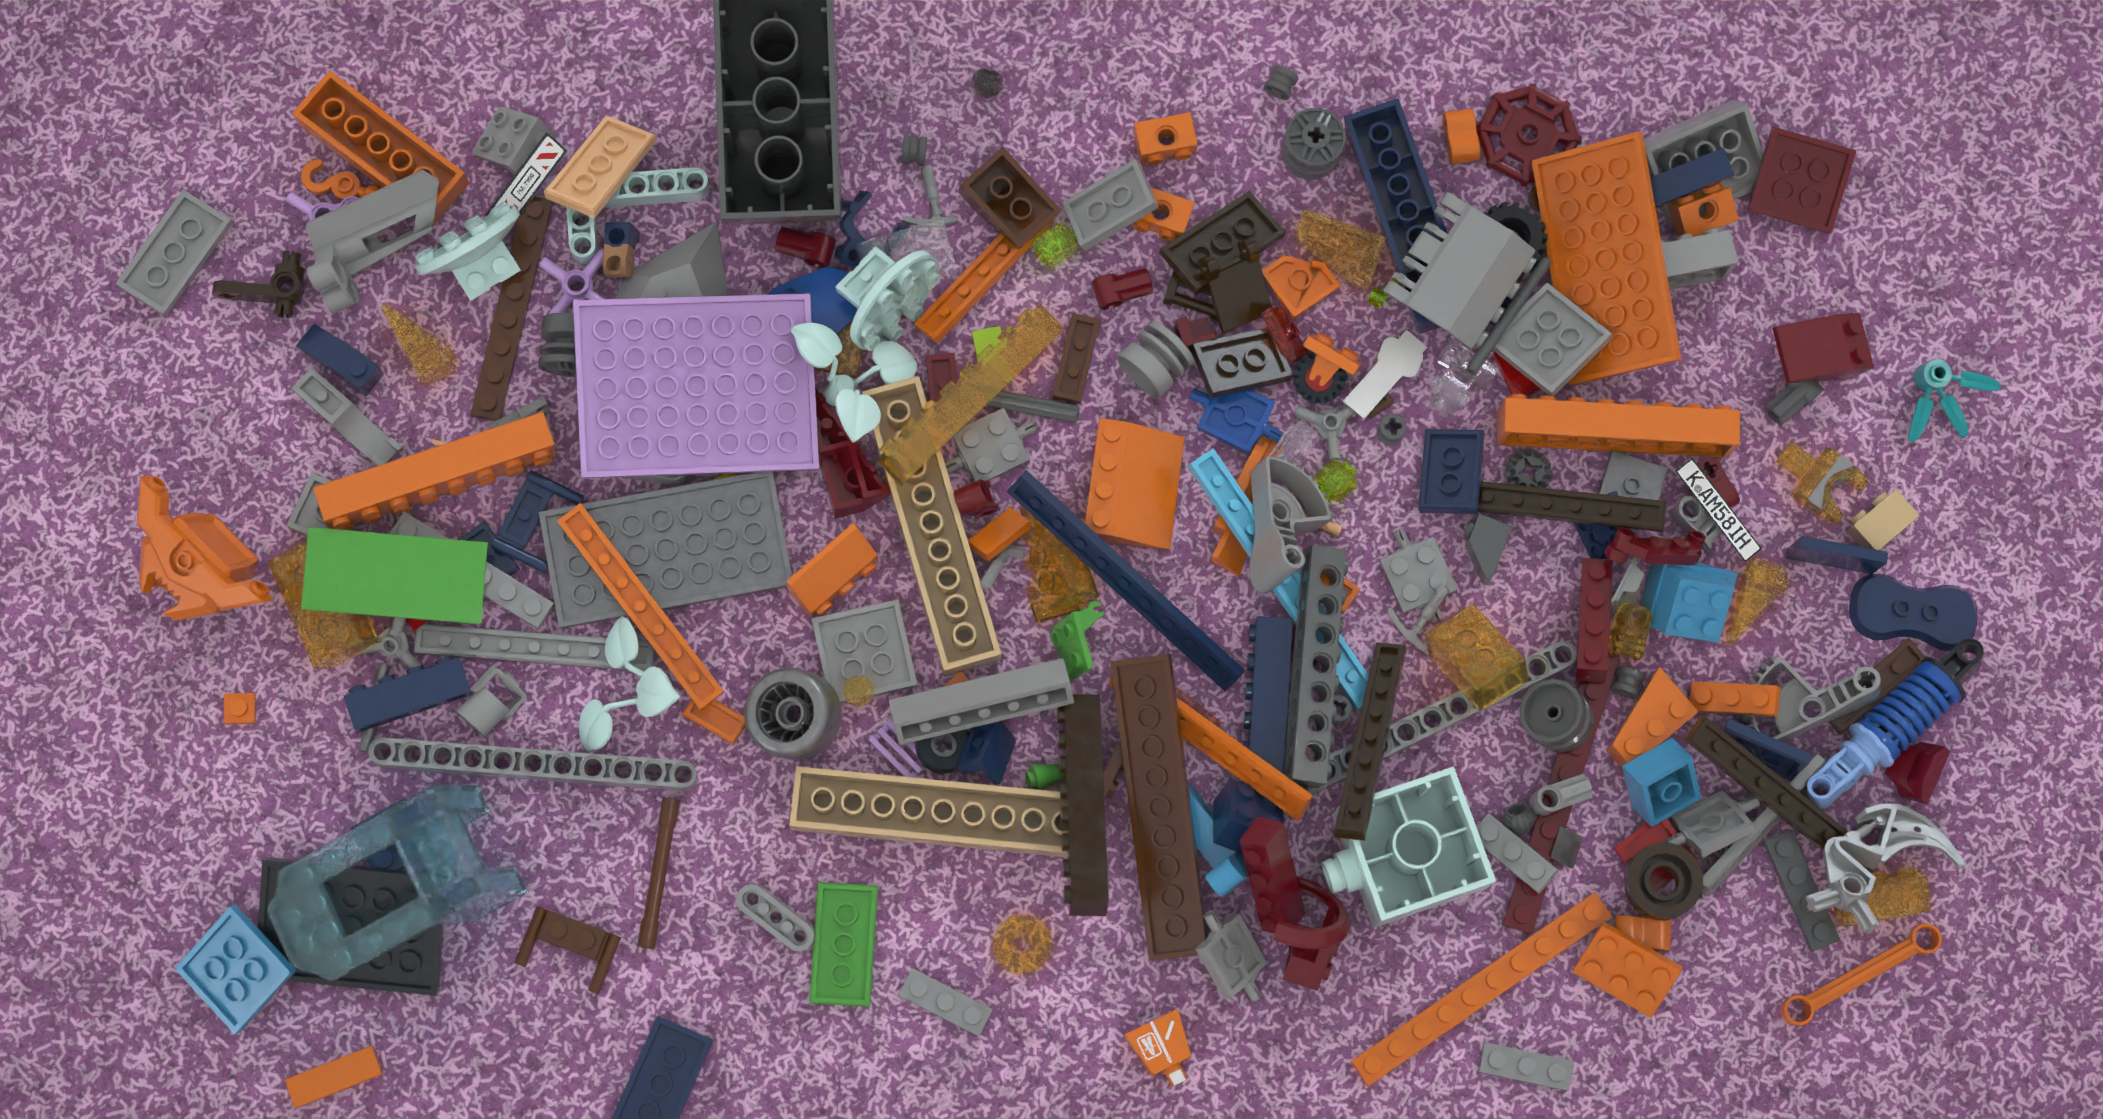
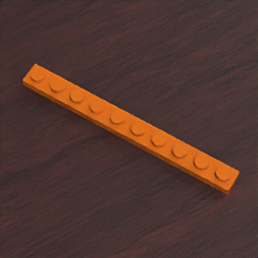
[1350,892,1613,1087]

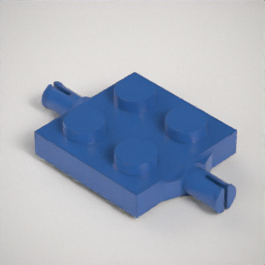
[1189,387,1283,455]

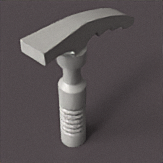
[902,165,958,228]
[971,545,1025,589]
[1388,584,1450,652]

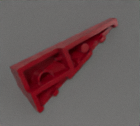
[815,387,891,519]

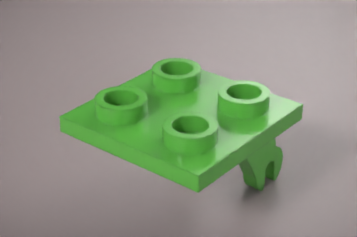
[1051,601,1104,683]

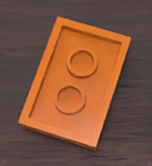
[1572,921,1683,1018]

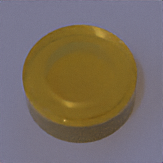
[844,676,874,707]

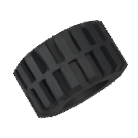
[1484,202,1548,279]

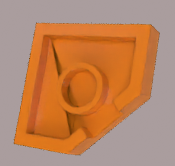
[1262,255,1341,320]

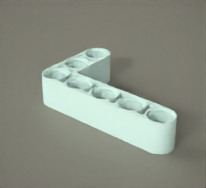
[567,168,710,265]

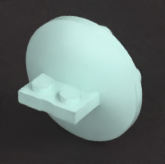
[414,202,521,301]
[836,246,940,351]

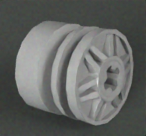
[1116,321,1195,399]

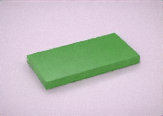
[809,882,878,1007]

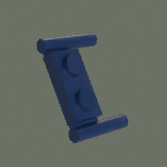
[491,470,584,574]

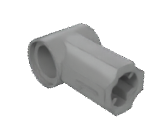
[1529,773,1593,816]

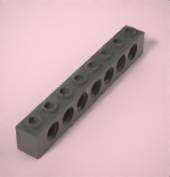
[1284,544,1349,788]

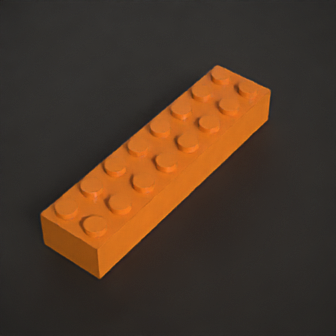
[1496,394,1740,458]
[313,412,557,530]

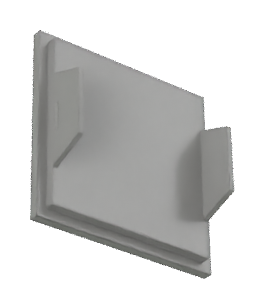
[1610,557,1645,617]

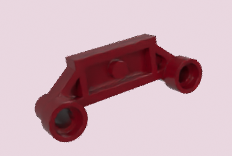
[1605,527,1706,565]

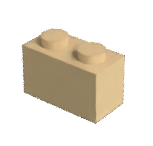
[1847,489,1920,550]

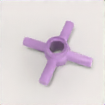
[539,249,604,314]

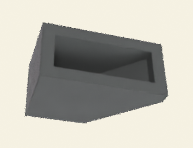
[1463,513,1512,585]

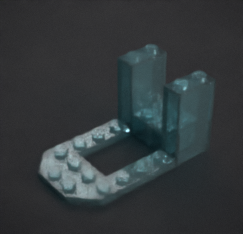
[267,785,528,981]

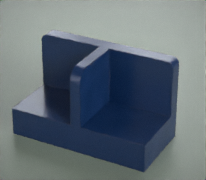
[957,721,1016,785]

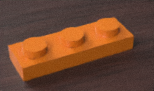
[1689,681,1781,717]

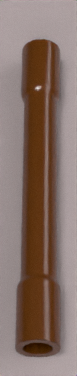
[637,797,680,949]

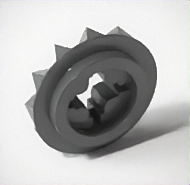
[1505,449,1552,488]

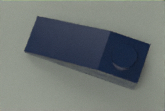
[296,324,384,397]

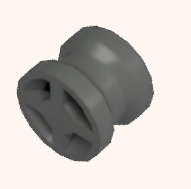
[1263,66,1299,100]
[902,135,927,166]
[1610,666,1645,699]

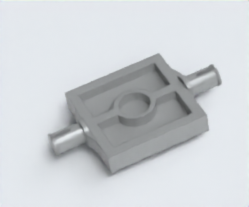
[945,408,1038,482]
[1379,528,1458,624]
[1665,790,1760,858]
[1195,910,1267,1002]

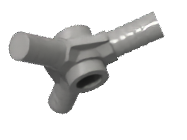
[1295,405,1356,461]
[356,617,421,669]

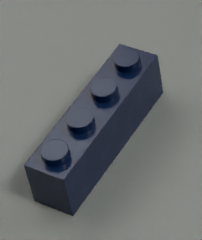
[343,656,471,734]

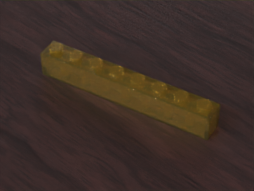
[877,304,1065,486]

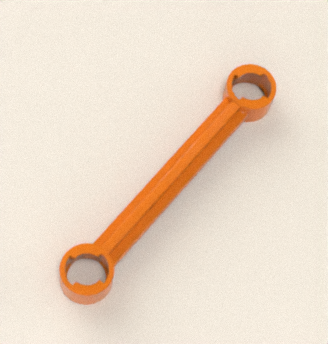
[1781,923,1942,1026]

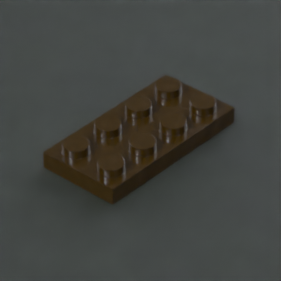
[1159,191,1286,295]

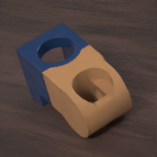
[603,222,640,278]

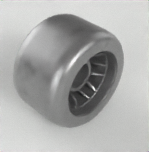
[744,668,842,760]

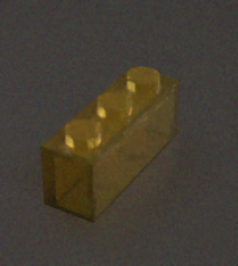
[1833,867,1932,927]

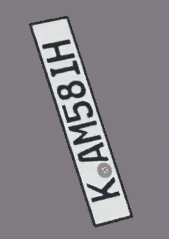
[1676,458,1762,562]

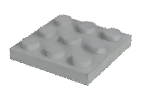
[1493,283,1612,396]
[811,599,918,704]

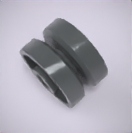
[1519,679,1594,753]

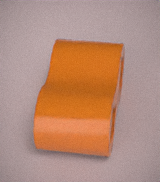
[1442,108,1480,164]
[1614,916,1672,952]

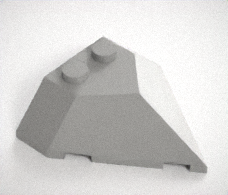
[615,221,728,299]

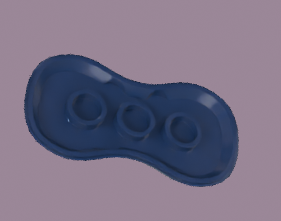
[1849,574,1978,651]

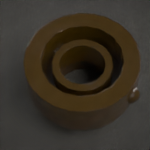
[1623,842,1703,921]

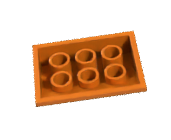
[1085,418,1185,551]

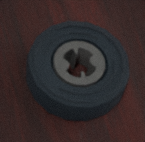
[915,730,968,774]

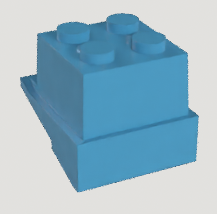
[1636,563,1738,643]

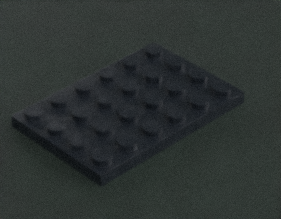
[258,857,447,996]

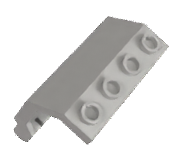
[1383,192,1537,351]

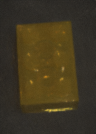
[1425,604,1529,711]

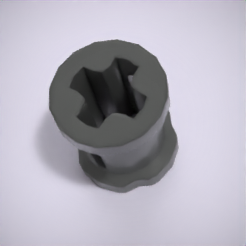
[1377,414,1406,446]
[1332,695,1352,726]

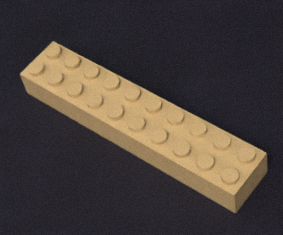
[862,376,1002,677]
[789,766,1067,857]

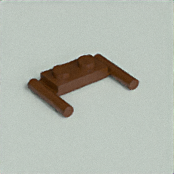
[514,906,621,994]

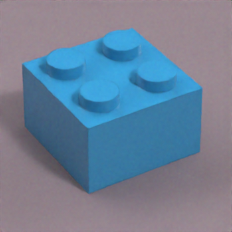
[1622,738,1701,827]

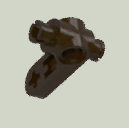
[212,251,305,318]

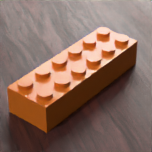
[292,70,470,227]

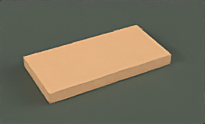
[544,115,656,218]

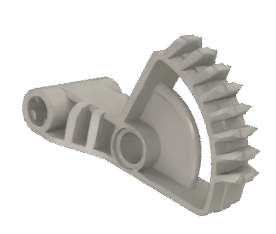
[1249,455,1335,594]
[1741,655,1881,742]

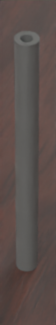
[1466,257,1551,375]

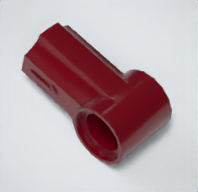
[775,226,837,268]
[1091,268,1153,310]

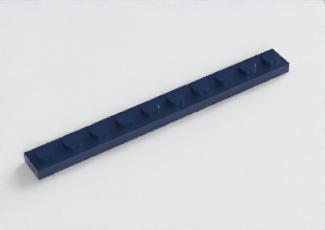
[1006,470,1246,691]

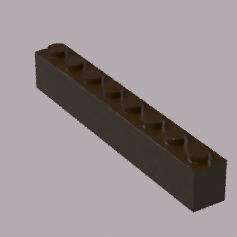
[1057,694,1109,916]

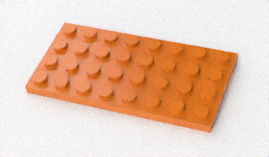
[1532,131,1682,386]

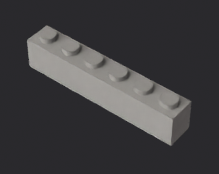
[889,658,1074,745]

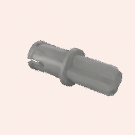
[492,396,551,428]

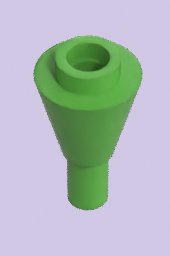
[1025,764,1064,790]

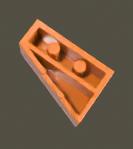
[1606,666,1698,769]

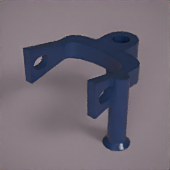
[835,190,910,267]

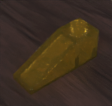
[381,304,457,388]
[1724,557,1788,646]

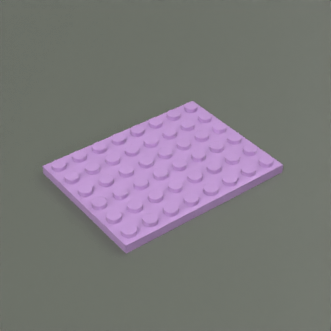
[573,294,819,479]

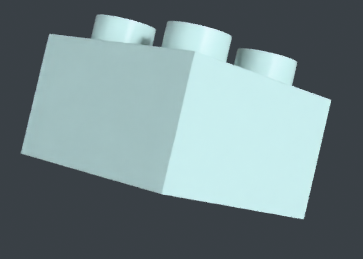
[1321,766,1496,928]

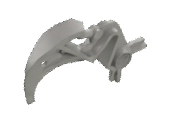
[1806,803,1966,934]

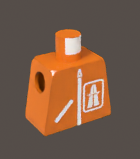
[1124,1009,1191,1087]

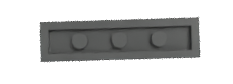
[1762,830,1841,952]

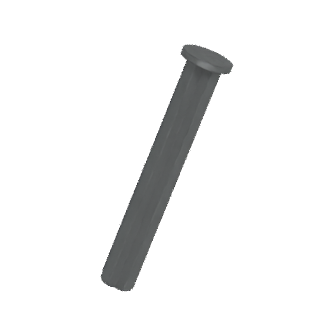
[962,381,1079,422]

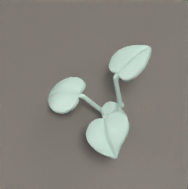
[790,323,917,442]
[579,616,680,752]

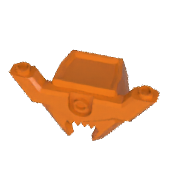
[137,475,272,621]

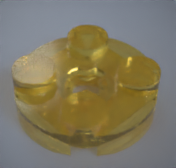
[992,914,1052,975]

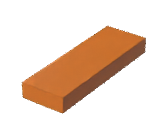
[285,1045,383,1109]

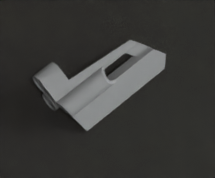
[306,170,439,314]

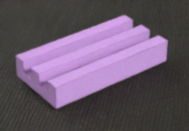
[868,719,926,778]

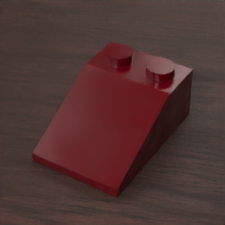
[1772,313,1874,383]

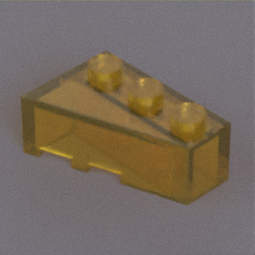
[1293,209,1386,296]

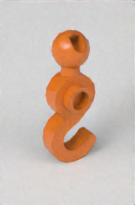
[301,159,381,201]

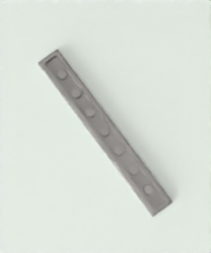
[414,624,655,671]

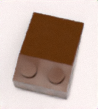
[958,147,1062,249]

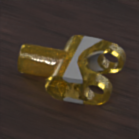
[1776,441,1868,523]

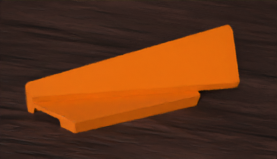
[1210,435,1282,576]

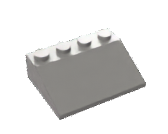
[1644,99,1764,228]

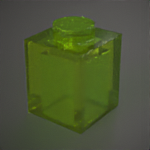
[1032,222,1078,271]

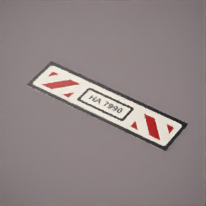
[485,132,568,216]

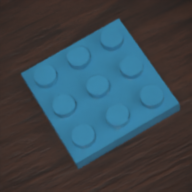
[174,904,297,1034]

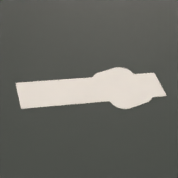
[1343,330,1427,419]

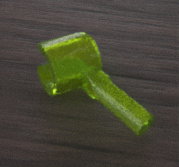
[1367,278,1398,307]

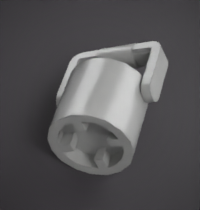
[456,666,526,737]

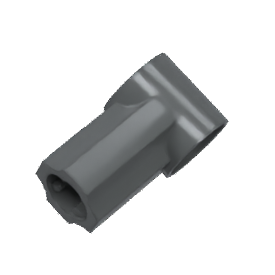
[1764,381,1824,426]

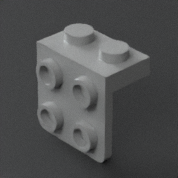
[473,106,558,175]

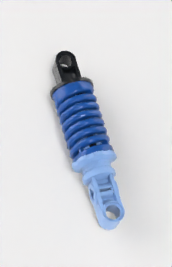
[1807,638,1984,809]

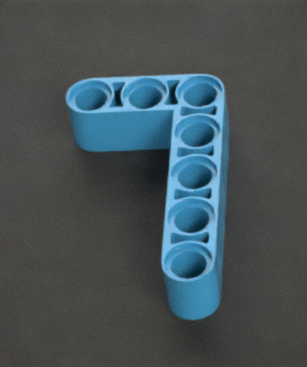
[1187,780,1249,896]

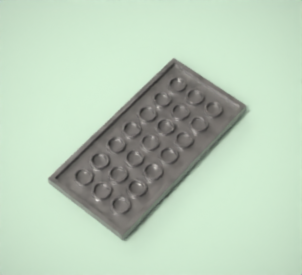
[539,471,792,629]

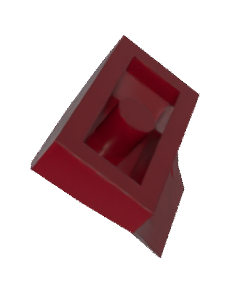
[1885,742,1950,804]

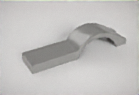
[291,368,404,466]

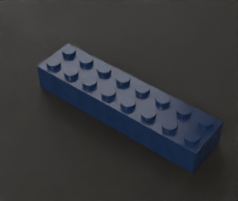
[1344,98,1448,335]

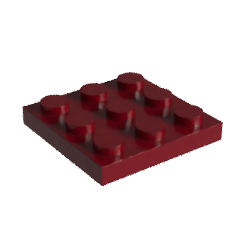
[1747,127,1857,234]

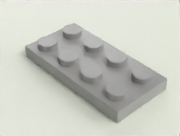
[115,190,233,317]

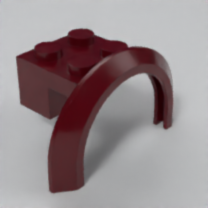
[1273,876,1351,991]

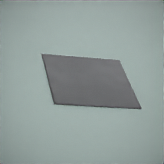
[1550,826,1583,869]

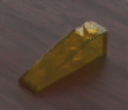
[1020,505,1099,623]

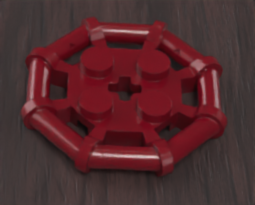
[1476,83,1582,187]

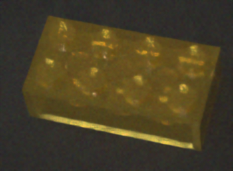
[268,539,379,669]

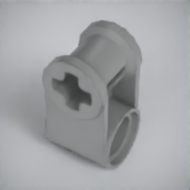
[1672,496,1723,551]

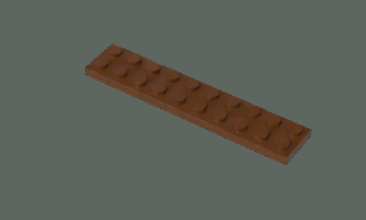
[1110,654,1208,961]

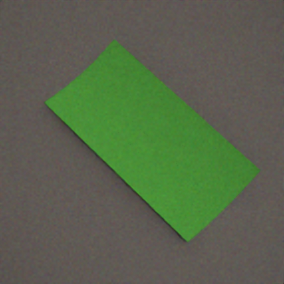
[301,527,488,624]

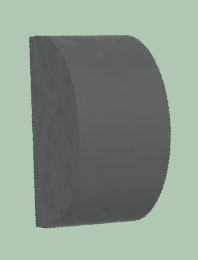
[713,0,842,225]

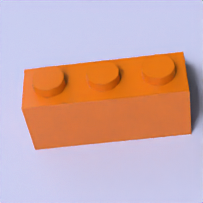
[786,523,878,618]

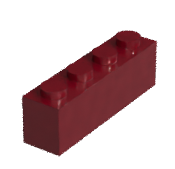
[1575,558,1613,683]
[1240,817,1305,933]

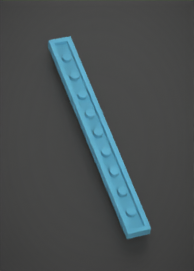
[1187,448,1369,711]

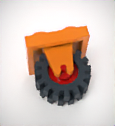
[1293,332,1363,404]

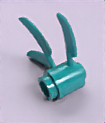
[1908,359,2001,442]

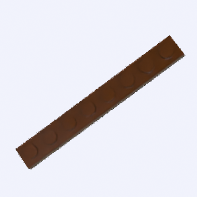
[471,196,554,421]

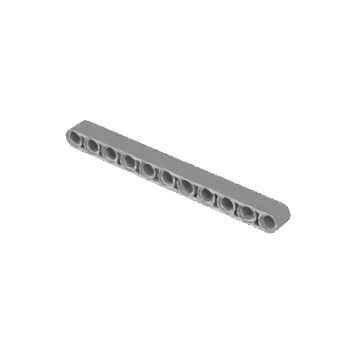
[1306,641,1577,795]
[368,738,698,791]

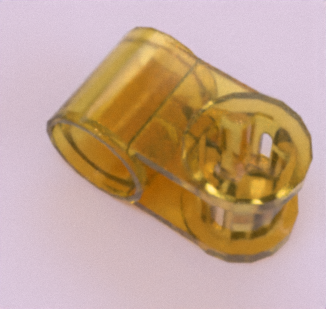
[1608,601,1652,661]

